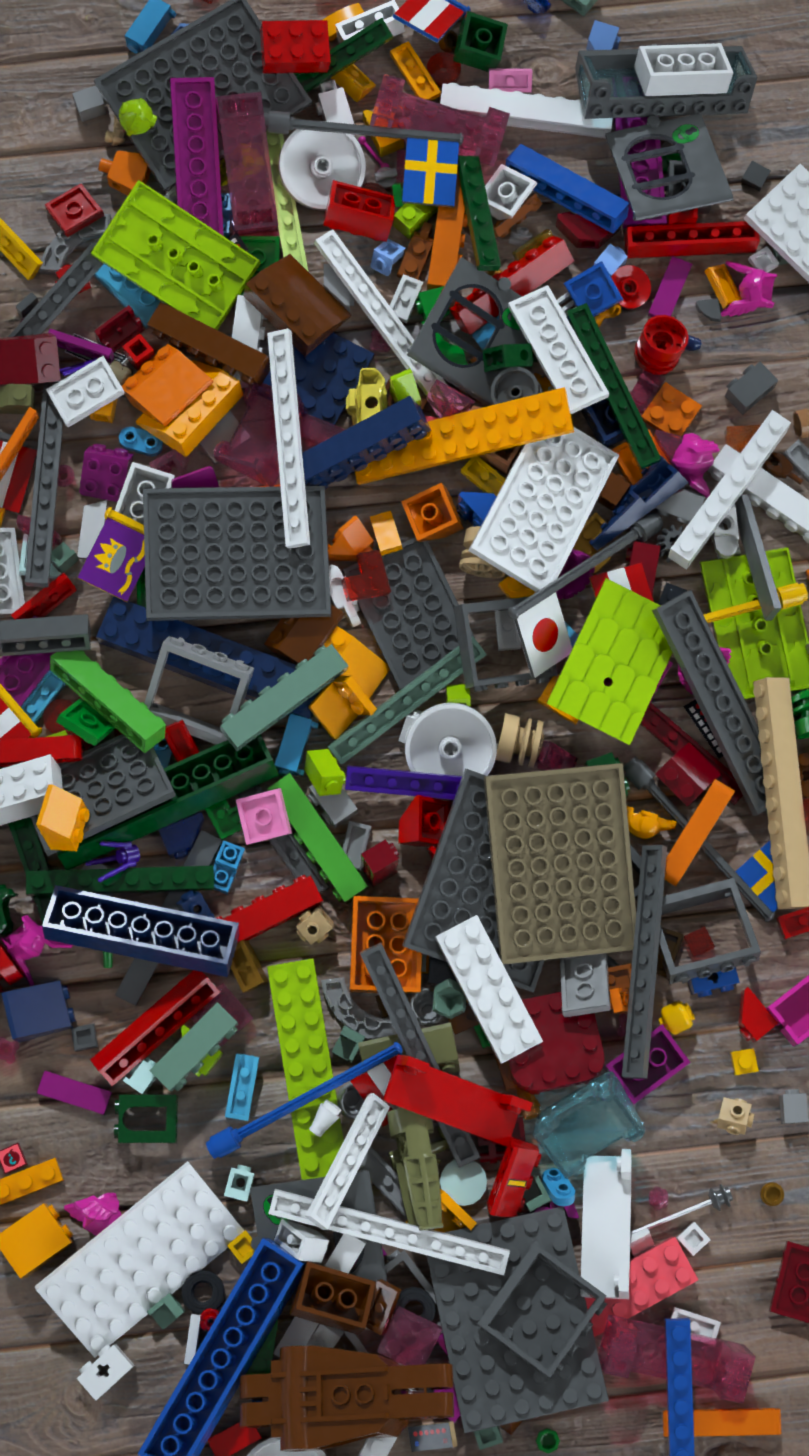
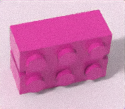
[766,974,809,1047]

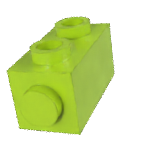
[304,749,345,796]

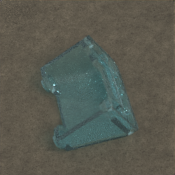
[533,1071,645,1179]

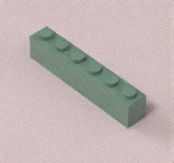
[220,644,348,751]

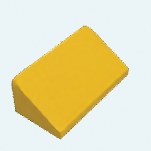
[331,63,376,102]

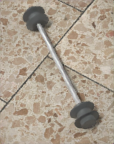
[630,1184,733,1235]

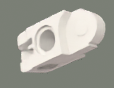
[711,504,739,559]
[329,565,361,628]

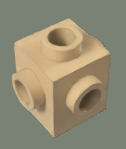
[296,905,334,945]
[717,1097,755,1135]

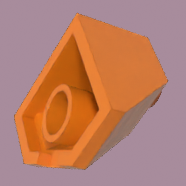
[328,515,374,562]

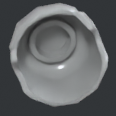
[410,988,443,1026]
[337,1082,364,1119]

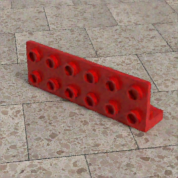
[383,1055,533,1146]

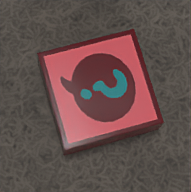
[0,1143,28,1174]

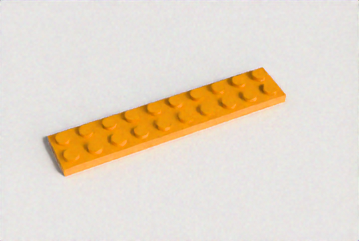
[355,387,574,485]

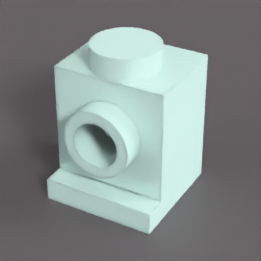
[123,1057,156,1095]
[224,1164,255,1202]

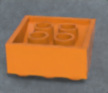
[122,344,214,427]

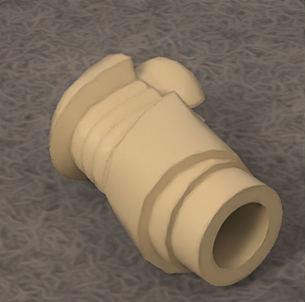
[105,116,125,146]

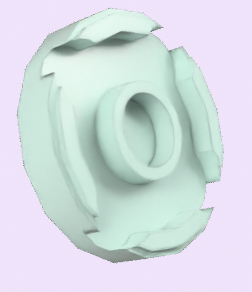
[440,1159,487,1206]

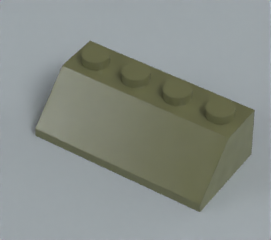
[358,1022,460,1075]

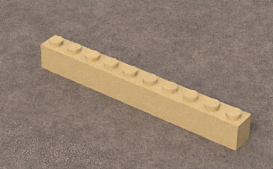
[753,677,809,910]

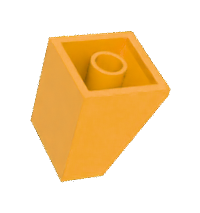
[0,1203,74,1279]

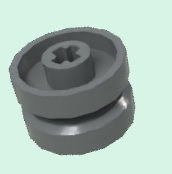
[491,367,544,405]

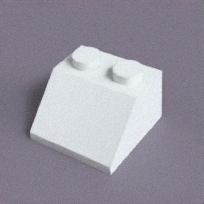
[485,164,537,220]

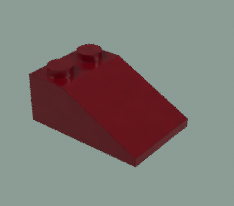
[0,333,61,385]

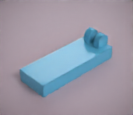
[225,1053,260,1121]

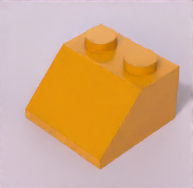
[36,784,89,851]

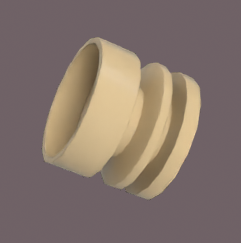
[459,526,505,578]
[495,713,544,768]

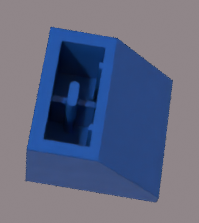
[457,492,497,527]

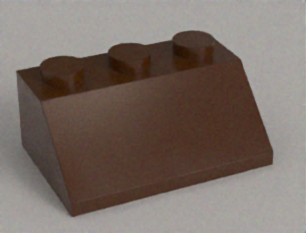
[264,604,345,665]
[289,1261,376,1335]

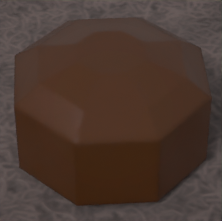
[438,30,458,53]

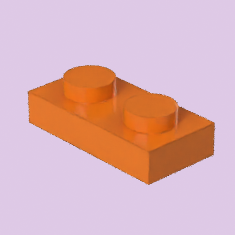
[609,988,630,1014]

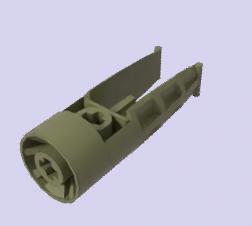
[387,1108,443,1231]

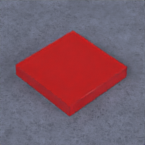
[45,183,105,237]

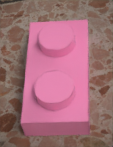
[488,68,532,93]

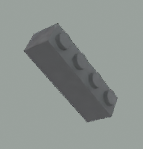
[0,614,91,656]

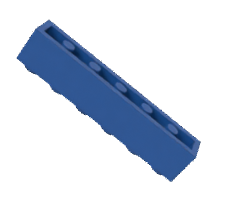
[505,144,630,234]

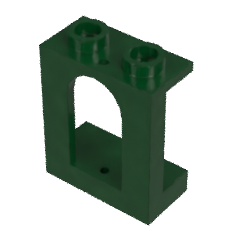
[114,1095,178,1144]

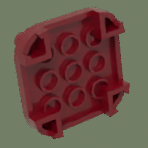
[508,992,604,1095]

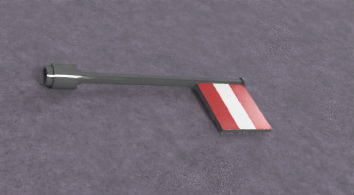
[0,432,38,514]

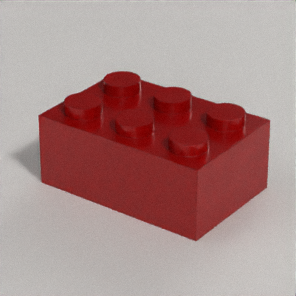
[260,20,331,74]

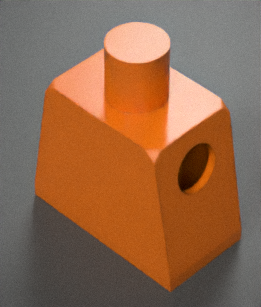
[98,150,151,196]

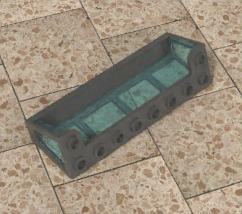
[575,46,758,119]

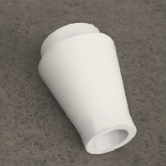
[309,1100,342,1137]

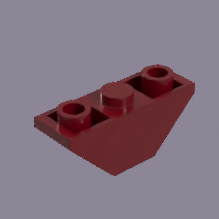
[556,212,622,249]

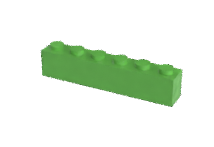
[50,650,166,753]
[267,773,369,904]

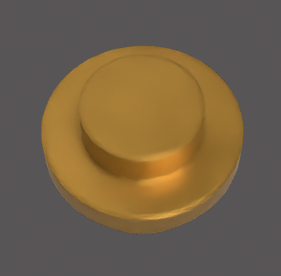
[760,1182,784,1206]

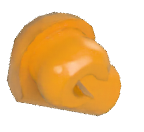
[594,304,621,327]

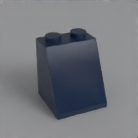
[1,980,76,1043]

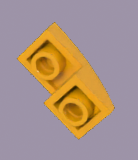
[323,3,364,42]

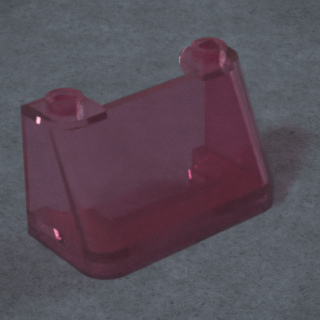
[213,383,308,487]

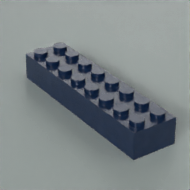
[42,885,239,977]

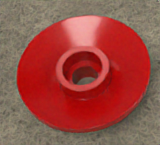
[611,265,651,309]

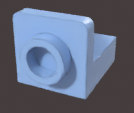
[370,239,406,276]

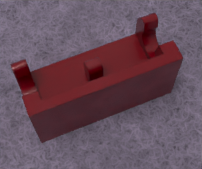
[94,305,145,353]

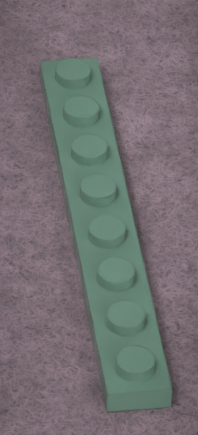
[327,636,487,765]

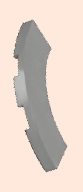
[39,214,111,275]
[321,977,397,1040]

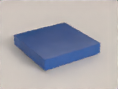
[564,261,623,317]

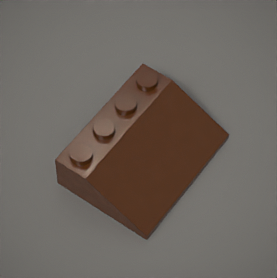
[243,254,352,357]

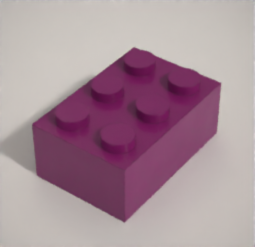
[603,1024,691,1106]

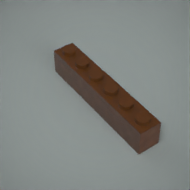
[147,302,270,387]

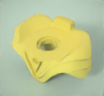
[346,368,388,425]

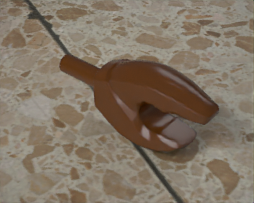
[762,452,803,485]

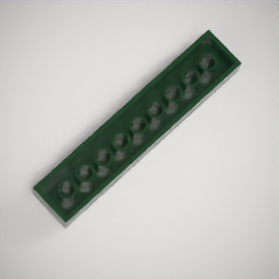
[57,734,279,870]

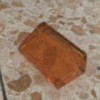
[724,425,761,452]

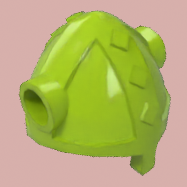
[119,98,157,136]

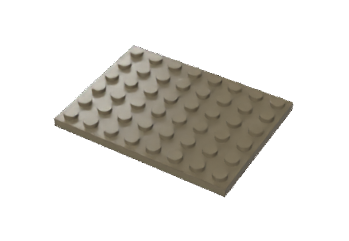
[484,763,636,964]

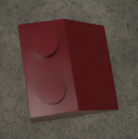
[655,742,722,807]

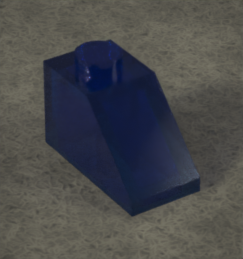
[159,812,205,860]

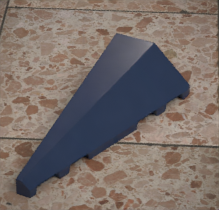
[589,454,689,550]

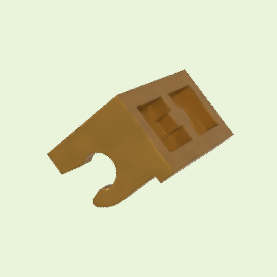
[231,940,269,993]

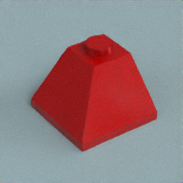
[398,795,451,847]

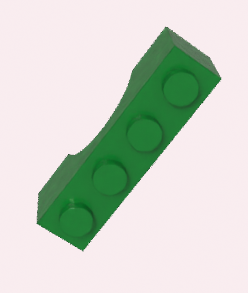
[415,286,467,380]

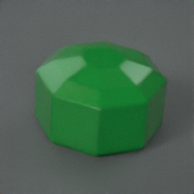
[535,1428,560,1454]

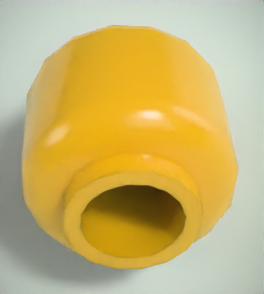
[659,1000,695,1035]

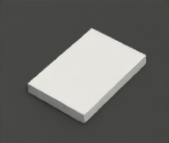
[46,356,126,427]

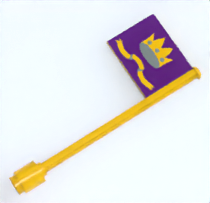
[78,507,145,602]

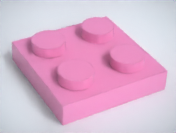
[236,788,292,845]

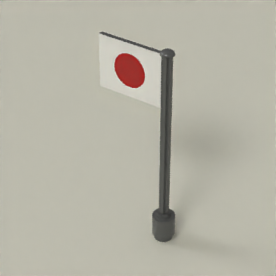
[508,512,663,678]

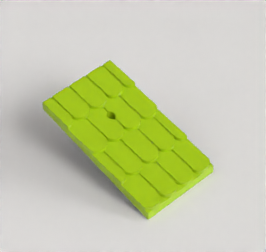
[91,180,261,330]
[699,547,809,699]
[547,578,673,745]

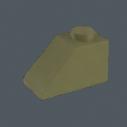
[0,384,35,414]

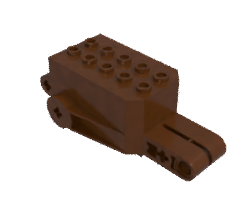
[240,1345,454,1452]

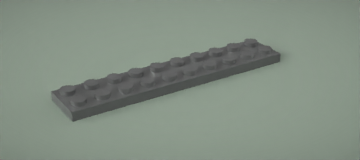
[652,590,767,816]

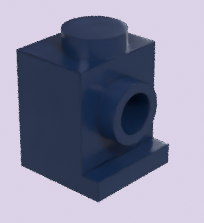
[176,891,215,918]

